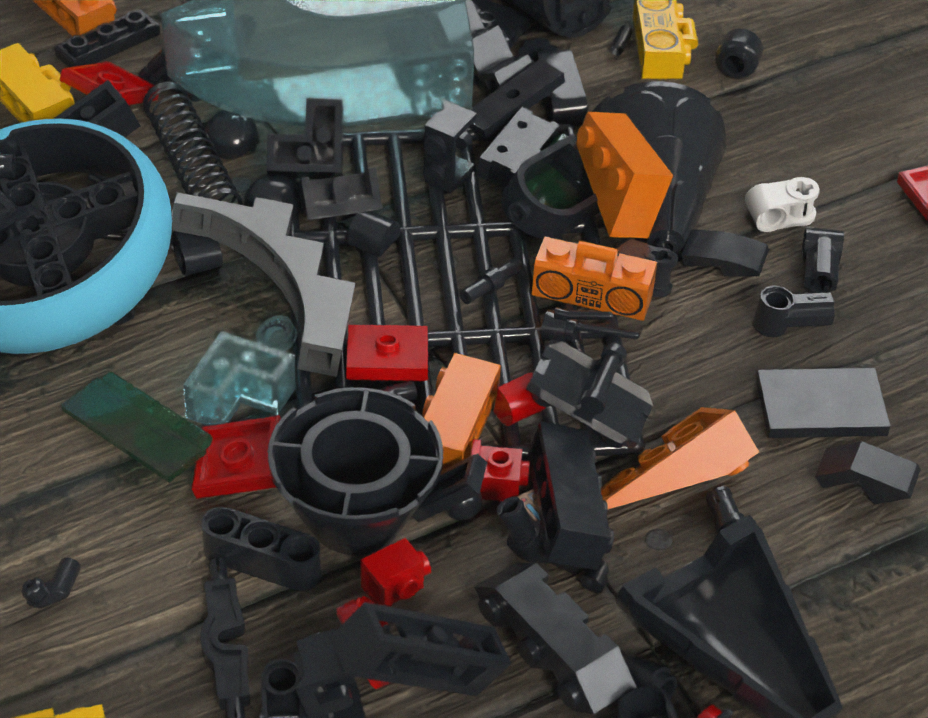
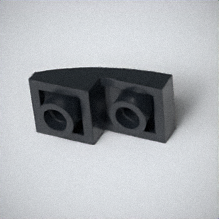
[681,229,769,277]

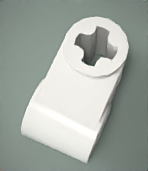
[745,177,820,232]

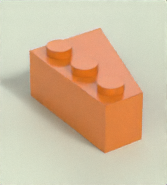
[576,111,673,238]

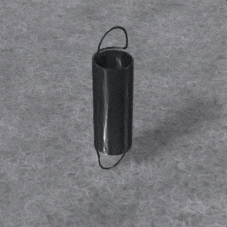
[610,22,633,59]

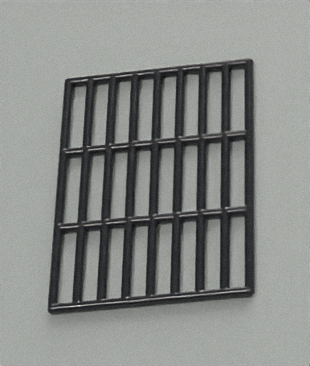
[289,123,645,461]

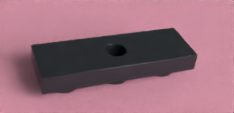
[54,9,160,67]
[468,59,566,139]

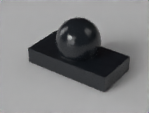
[412,453,487,523]

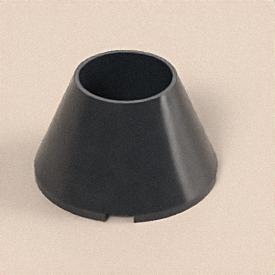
[268,387,443,555]

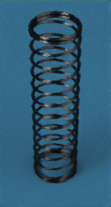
[143,82,243,205]

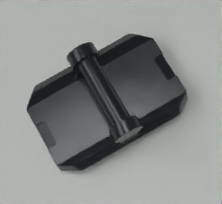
[526,342,653,450]

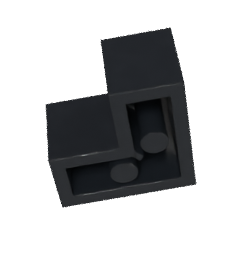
[54,80,141,180]
[266,98,344,179]

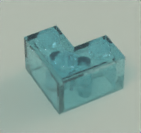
[183,331,296,426]

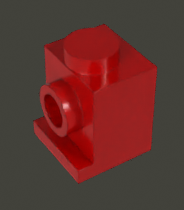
[471,439,530,501]
[361,538,431,607]

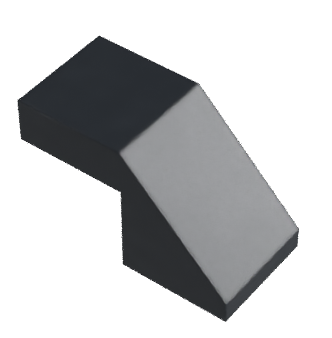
[815,441,921,505]

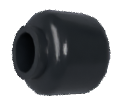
[715,28,763,79]

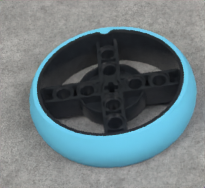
[0,119,172,354]

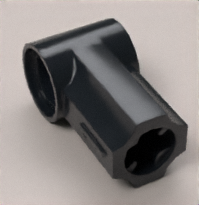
[801,226,844,293]
[753,286,835,337]

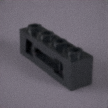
[330,602,512,696]

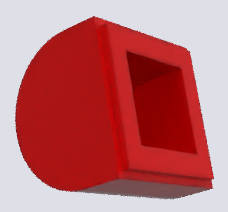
[493,372,546,426]

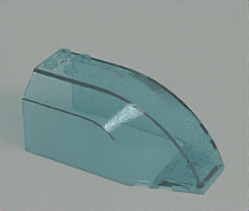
[161,0,474,130]

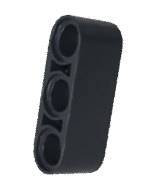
[534,49,588,124]
[201,507,321,591]

